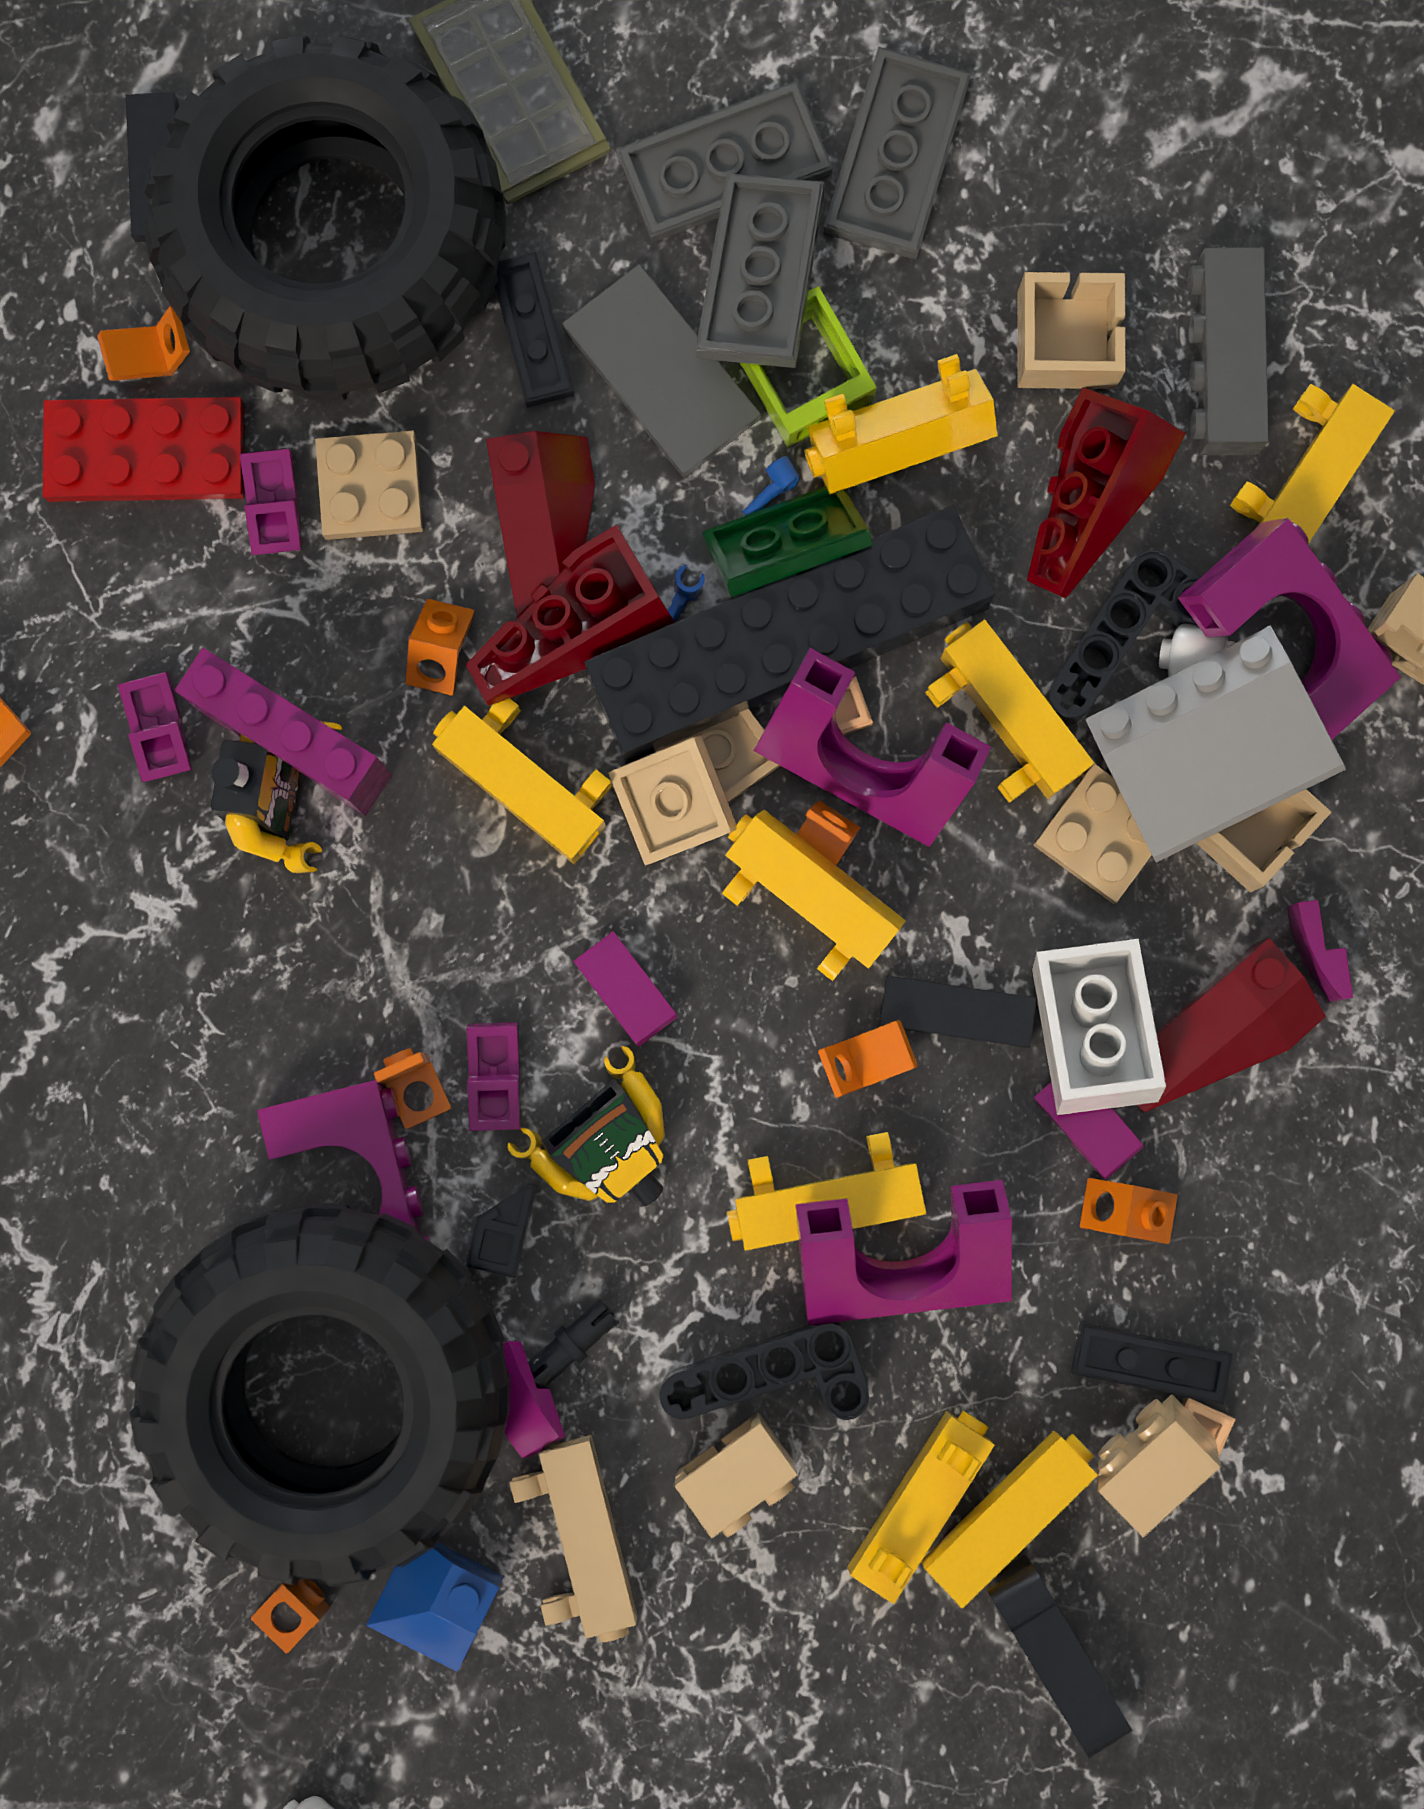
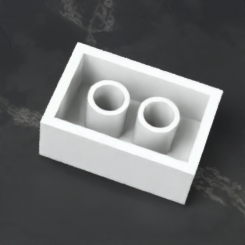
[1032,939,1166,1115]

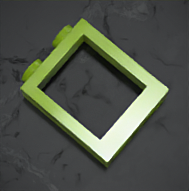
[740,285,877,448]

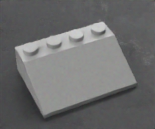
[1085,625,1346,862]

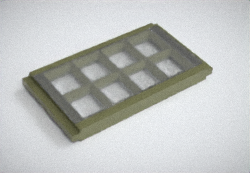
[408,0,611,205]

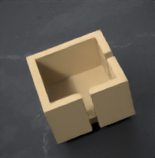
[1017,272,1125,389]
[1196,789,1331,893]
[1098,1394,1221,1537]
[674,1412,797,1538]

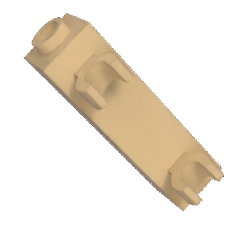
[509,1435,638,1642]

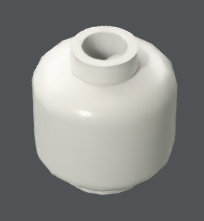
[1159,624,1235,677]

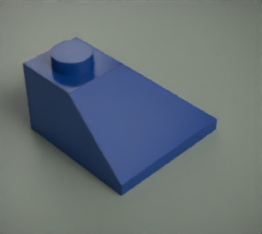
[366,1542,504,1672]

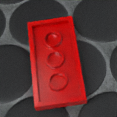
[43,397,244,502]

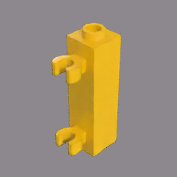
[804,354,998,494]
[1230,384,1395,544]
[925,619,1094,803]
[432,698,613,865]
[722,809,906,981]
[727,1132,926,1251]
[847,1410,995,1604]
[921,1431,1098,1609]

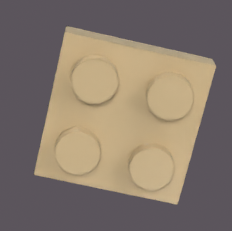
[315,430,423,540]
[654,709,780,804]
[608,735,737,866]
[1033,764,1152,904]

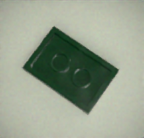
[701,486,873,597]

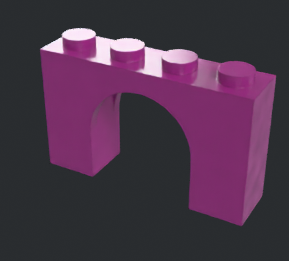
[1178,518,1401,740]
[174,647,392,816]
[753,648,991,847]
[257,1080,432,1243]
[795,1180,1012,1325]

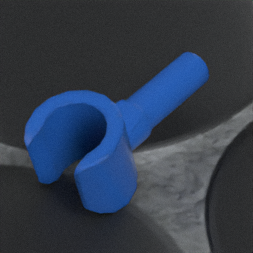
[742,456,799,515]
[668,565,705,623]

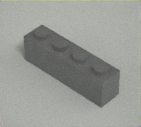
[1188,248,1268,455]

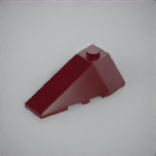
[1027,387,1186,599]
[486,431,596,618]
[466,524,675,706]
[1136,938,1326,1113]

